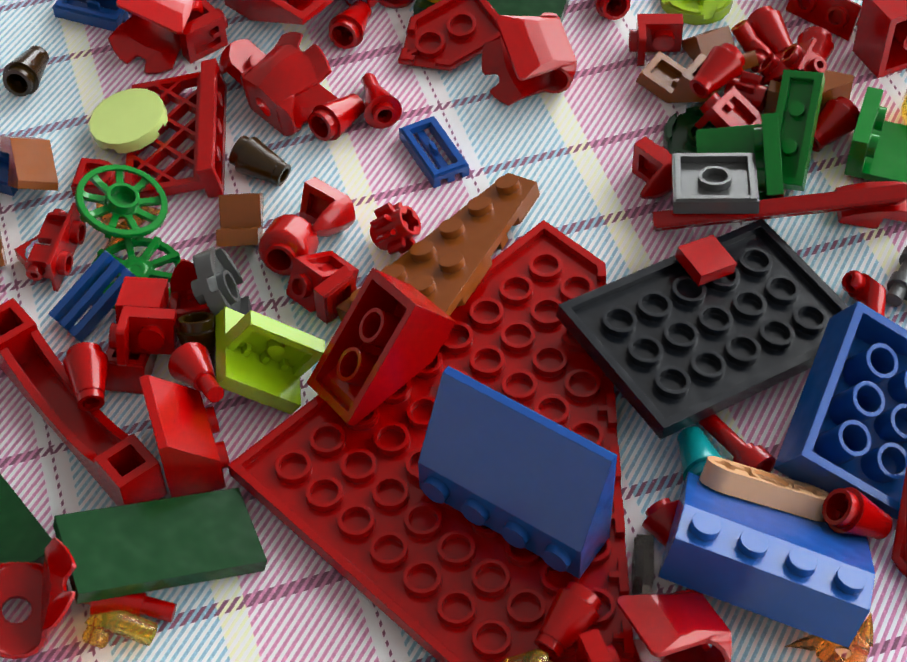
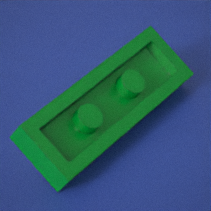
[775,69,825,191]

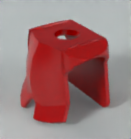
[108,0,205,74]
[481,12,577,106]
[240,32,338,136]
[0,537,76,659]
[617,590,732,662]

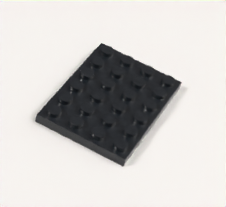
[556,219,849,440]

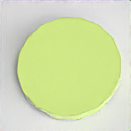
[89,88,168,153]

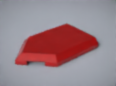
[398,0,502,71]

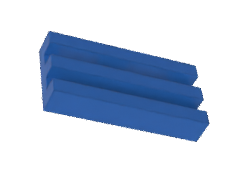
[52,0,131,31]
[399,116,469,188]
[48,250,136,342]

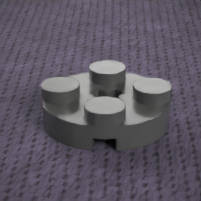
[191,246,252,320]

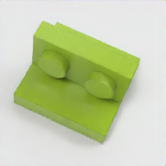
[215,307,325,415]

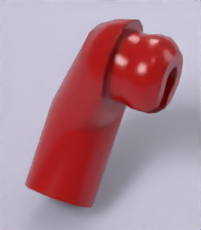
[731,20,773,73]
[842,270,886,317]

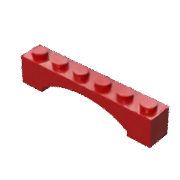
[0,298,168,506]

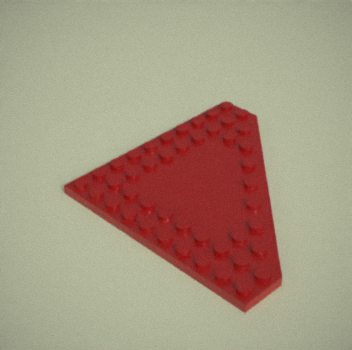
[228,220,634,662]

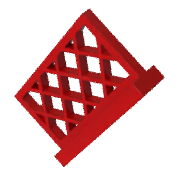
[124,58,227,198]

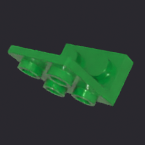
[844,87,907,182]
[696,113,784,200]

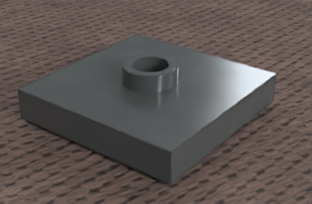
[672,153,760,214]

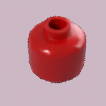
[258,214,319,276]

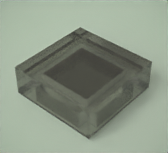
[631,534,654,595]

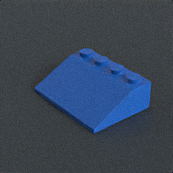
[773,301,907,520]
[418,366,617,578]
[658,472,875,648]

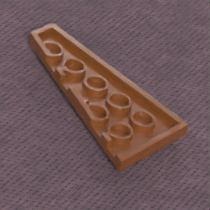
[336,173,540,321]

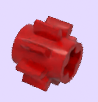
[723,71,769,114]
[370,202,421,255]

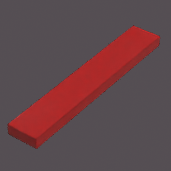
[651,183,907,232]

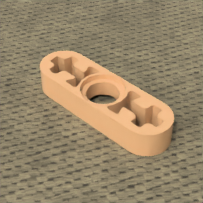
[699,456,829,522]

